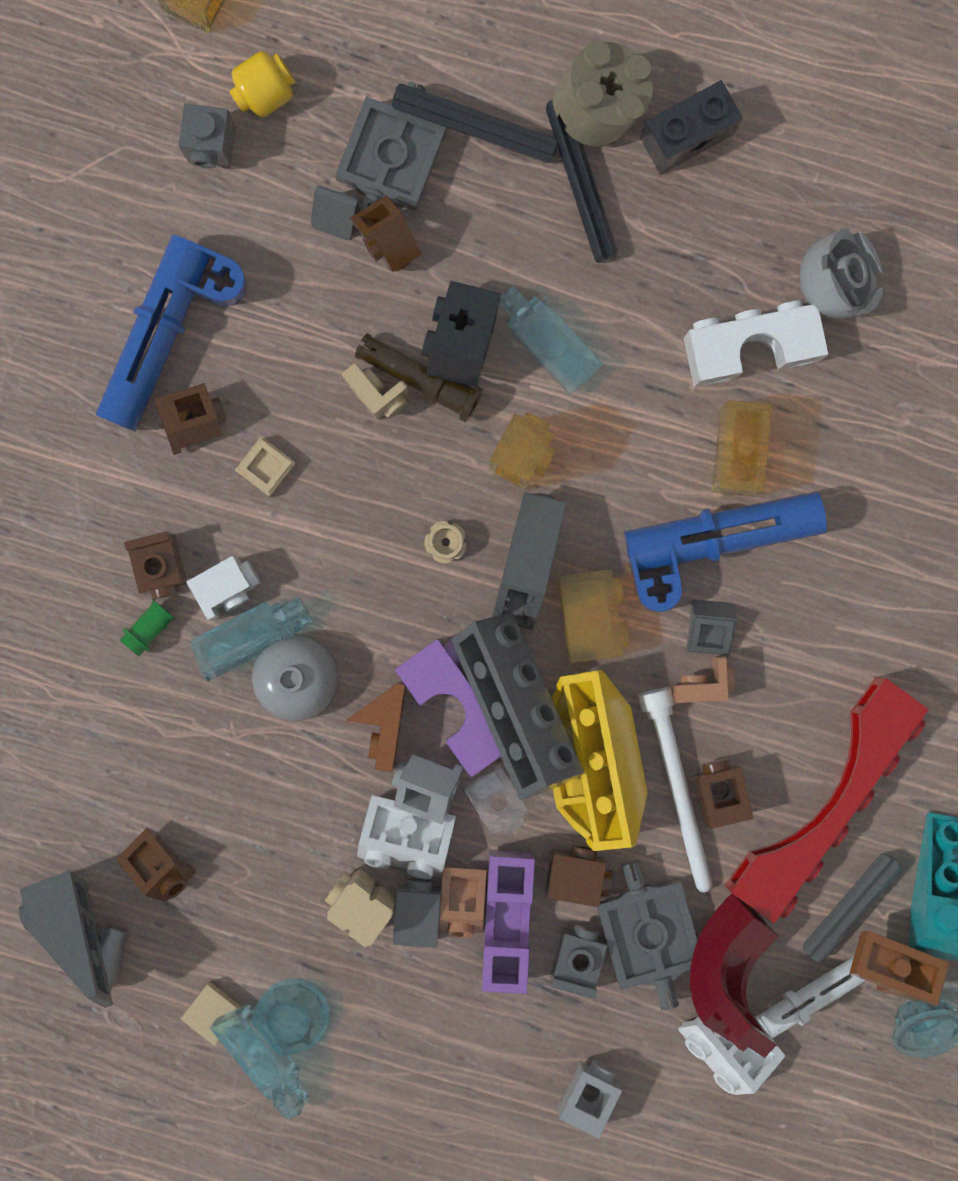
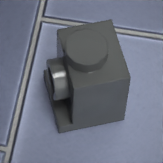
[550,925,607,999]

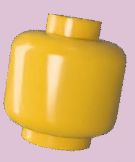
[229,50,296,118]

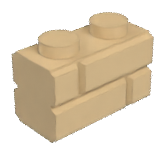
[324,869,396,948]

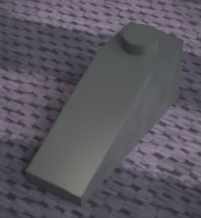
[19,870,113,1008]

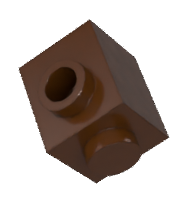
[545,845,612,907]

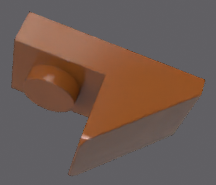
[346,682,406,772]
[849,931,949,1006]

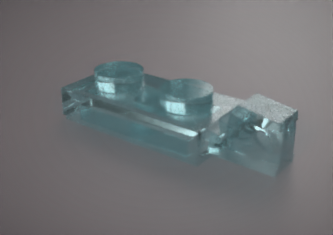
[500,286,603,395]
[190,597,313,682]
[210,1005,309,1119]

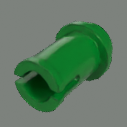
[120,600,175,657]

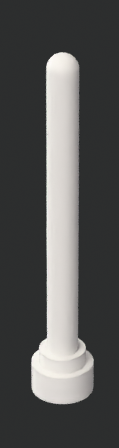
[638,687,712,892]

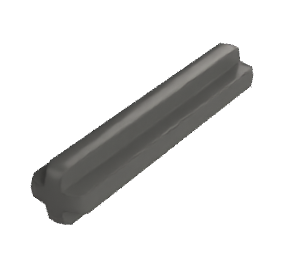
[802,853,902,963]

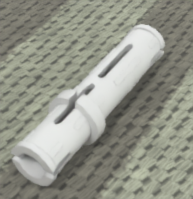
[754,957,866,1038]

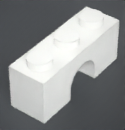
[683,300,828,388]

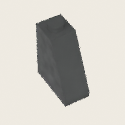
[492,492,567,630]

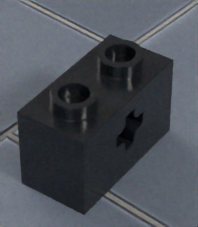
[640,80,743,175]
[422,281,501,387]

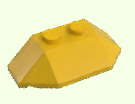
[551,670,648,851]

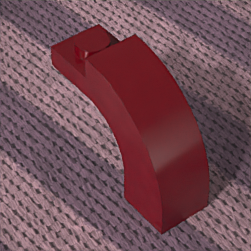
[690,893,779,1058]

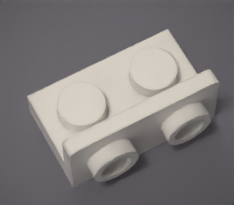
[357,795,456,880]
[678,1016,786,1095]

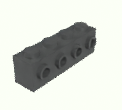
[451,612,584,801]

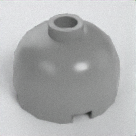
[799,228,883,319]
[251,635,339,722]

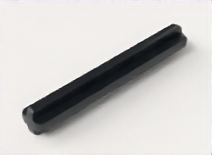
[392,83,557,163]
[546,100,618,263]

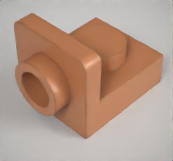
[670,656,735,703]
[439,867,487,938]

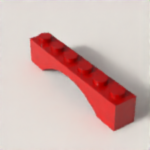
[724,677,929,924]

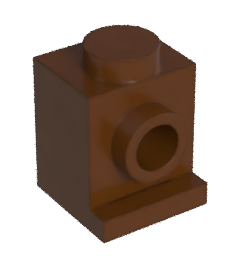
[350,195,422,272]
[154,383,226,455]
[124,531,187,600]
[694,759,754,829]

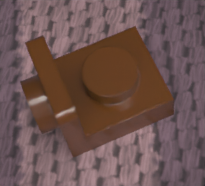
[116,828,195,902]

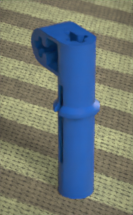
[95,234,247,432]
[624,491,827,612]

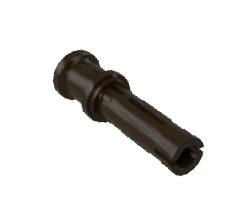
[355,333,484,423]

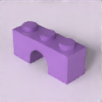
[395,639,501,777]
[482,849,535,994]

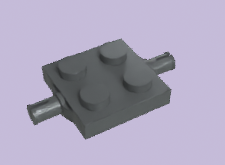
[335,81,447,212]
[597,860,698,1010]

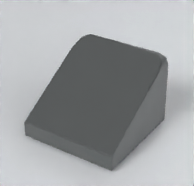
[311,185,360,240]
[687,600,737,656]

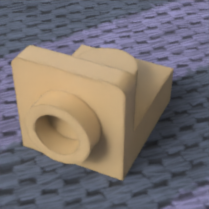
[341,363,410,420]

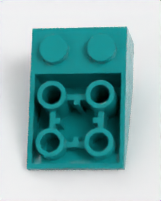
[909,812,958,961]

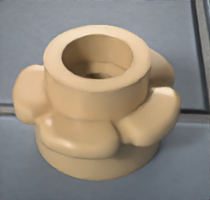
[424,521,467,564]

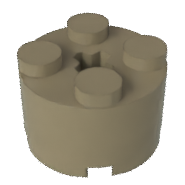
[553,40,653,147]

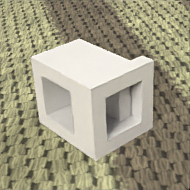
[187,556,260,621]

